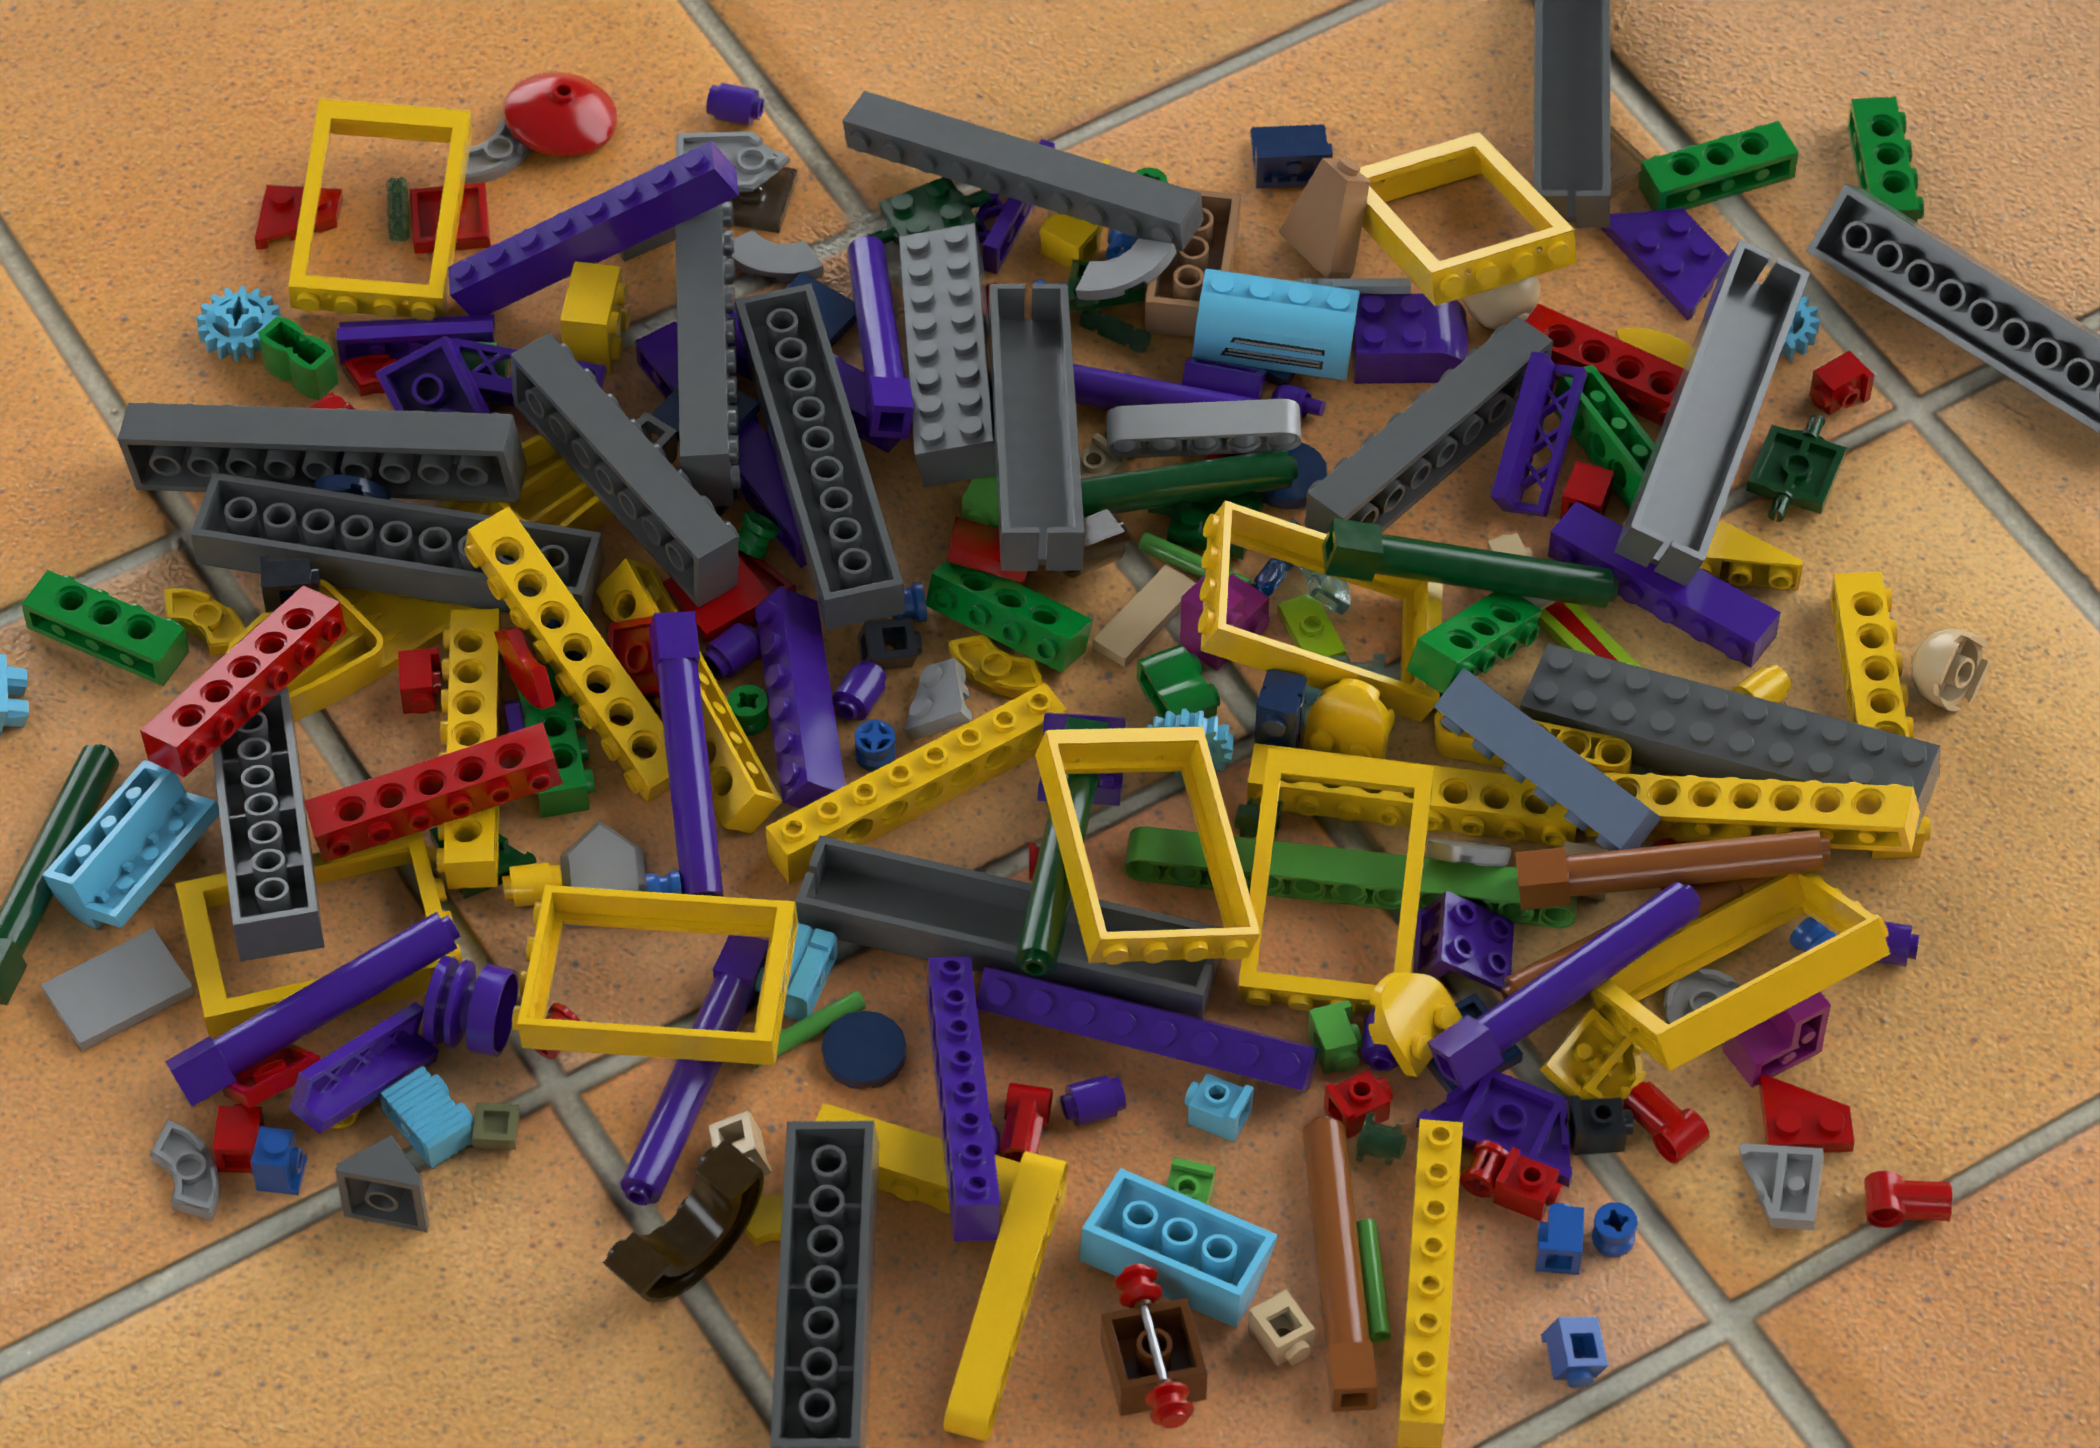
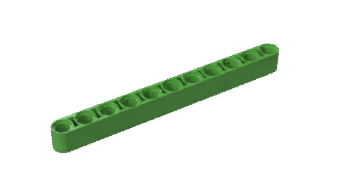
[1124,826,1578,928]

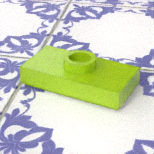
[1277,592,1347,661]

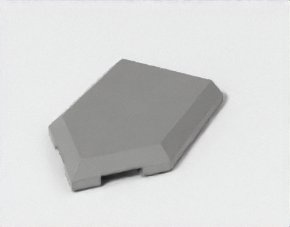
[676,131,790,192]
[1295,278,1411,294]
[560,820,647,929]

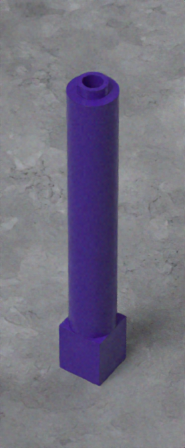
[847,236,914,439]
[1073,364,1301,421]
[649,611,724,897]
[1427,882,1701,1090]
[165,912,461,1107]
[620,935,769,1206]

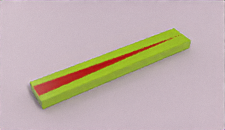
[1538,601,1641,667]

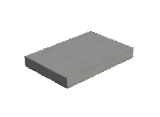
[41,928,194,1052]

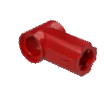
[1623,1081,1710,1164]
[999,1083,1053,1162]
[1864,1170,1953,1228]

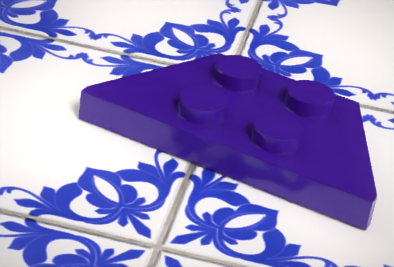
[1601,208,1729,321]
[1416,1070,1572,1188]

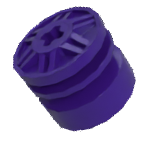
[423,956,519,1057]

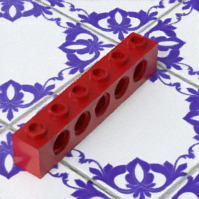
[1525,303,1684,427]
[140,586,347,778]
[304,722,563,863]

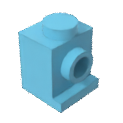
[1184,1073,1254,1142]

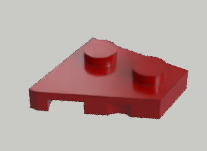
[255,184,343,250]

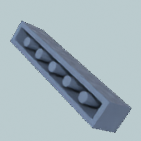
[1434,668,1661,851]

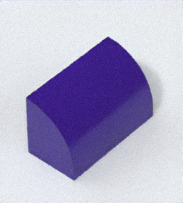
[1182,356,1267,400]

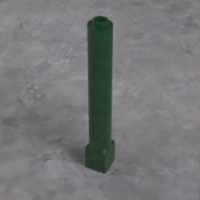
[1081,449,1298,518]
[1322,518,1618,608]
[1015,717,1109,976]
[0,744,119,1005]

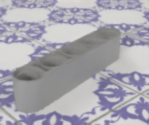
[1106,399,1302,459]

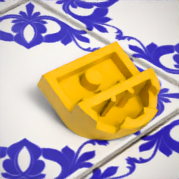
[1303,678,1395,759]
[1368,972,1462,1077]
[1539,1007,1646,1101]

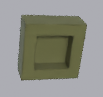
[472,1103,520,1150]

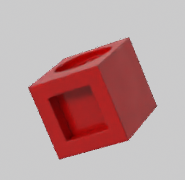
[1560,461,1614,520]
[213,1104,265,1173]

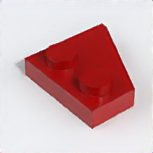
[1759,1075,1855,1152]

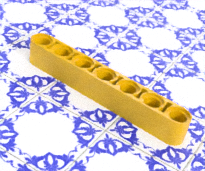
[943,1151,1068,1442]

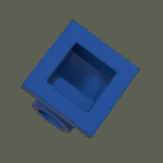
[251,1126,308,1195]
[1536,1203,1584,1275]
[1540,1317,1608,1388]

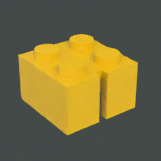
[560,261,630,376]

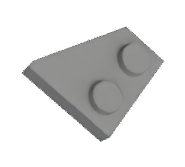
[1739,1143,1824,1230]

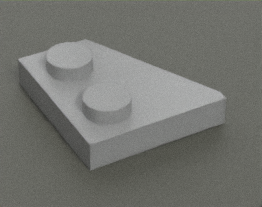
[904,658,972,740]

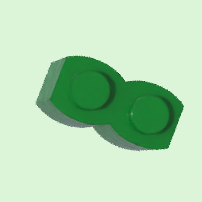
[258,316,339,400]
[1136,644,1220,719]

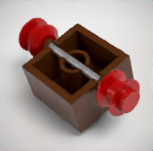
[1101,1264,1208,1429]

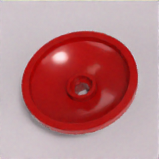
[504,72,617,157]

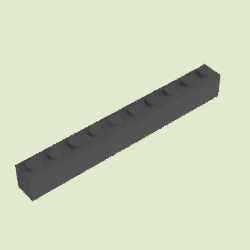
[842,91,1204,251]

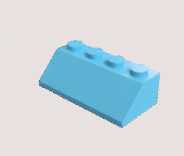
[1079,1168,1277,1328]

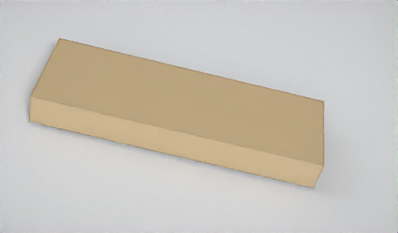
[1093,565,1196,668]

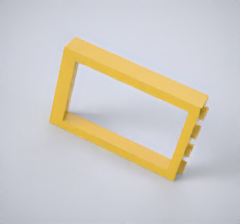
[288,98,472,320]
[1360,132,1577,306]
[1198,501,1443,722]
[1035,727,1260,965]
[1238,748,1434,1015]
[175,832,463,1039]
[1589,873,1890,1071]
[512,885,798,1066]

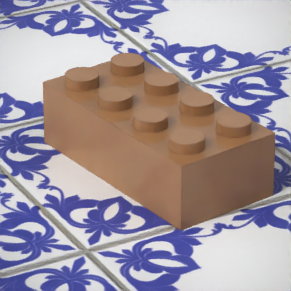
[1145,189,1241,337]

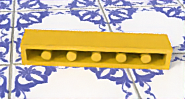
[815,1103,1067,1241]

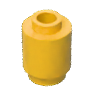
[1731,664,1791,703]
[502,862,562,908]

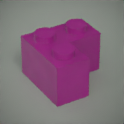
[1180,573,1270,671]
[1723,992,1831,1088]

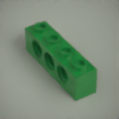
[1847,97,1924,222]
[1638,121,1799,211]
[1554,365,1655,510]
[926,561,1093,672]
[21,570,189,686]
[1406,592,1542,694]
[517,660,596,818]

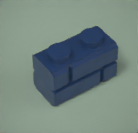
[1254,669,1307,748]

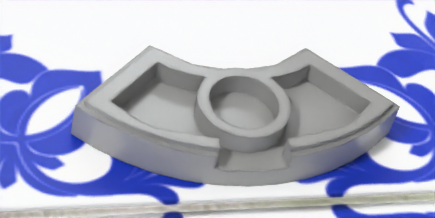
[465,120,532,184]
[727,230,824,282]
[1075,238,1177,300]
[150,1120,220,1221]

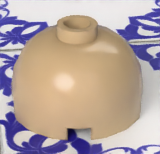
[1462,276,1541,330]
[1911,628,1989,712]

